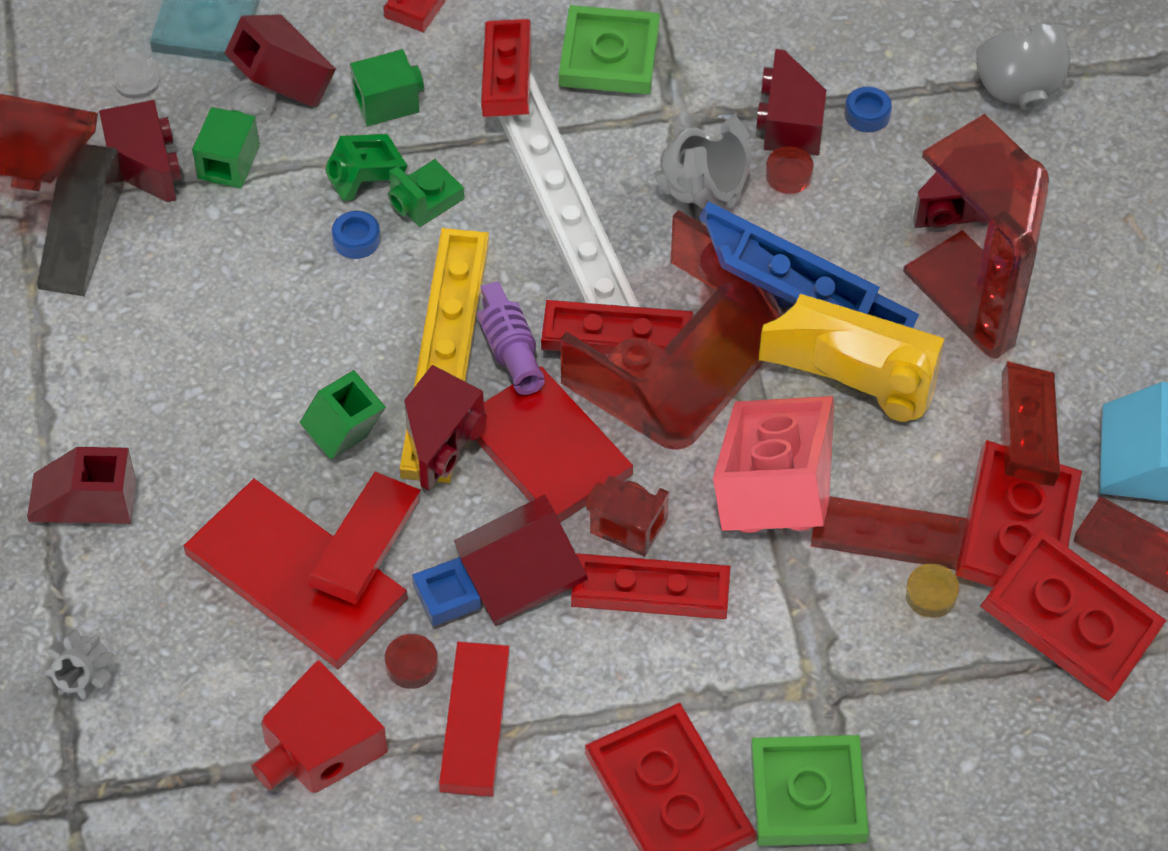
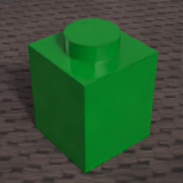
[350,49,425,127]
[192,107,260,189]
[299,370,386,460]

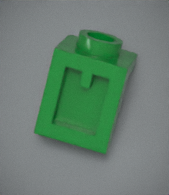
[325,134,408,201]
[388,159,465,227]

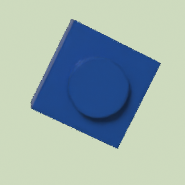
[412,557,481,627]

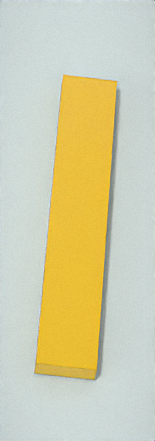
[399,228,489,483]

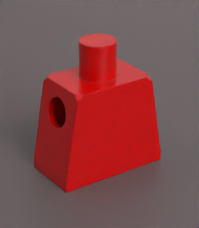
[251,660,388,793]

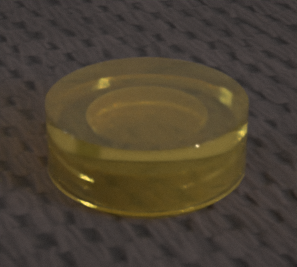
[905,564,959,618]

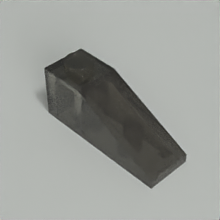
[37,141,124,297]

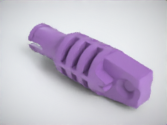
[477,281,545,395]

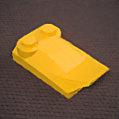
[759,294,945,422]

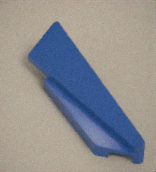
[699,201,919,328]

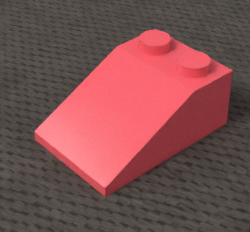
[713,396,834,533]

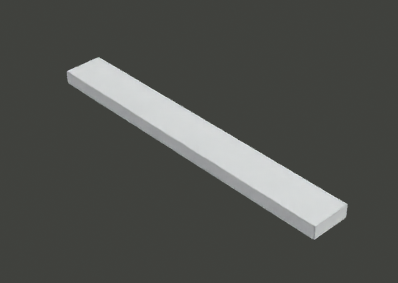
[498,72,662,378]

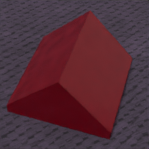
[453,494,588,626]

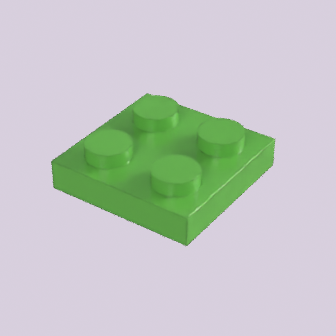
[559,5,660,95]
[751,735,869,846]

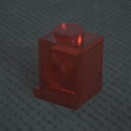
[586,475,669,557]

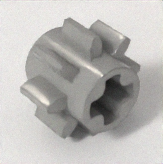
[44,629,114,700]

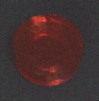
[766,146,814,193]
[385,634,438,689]

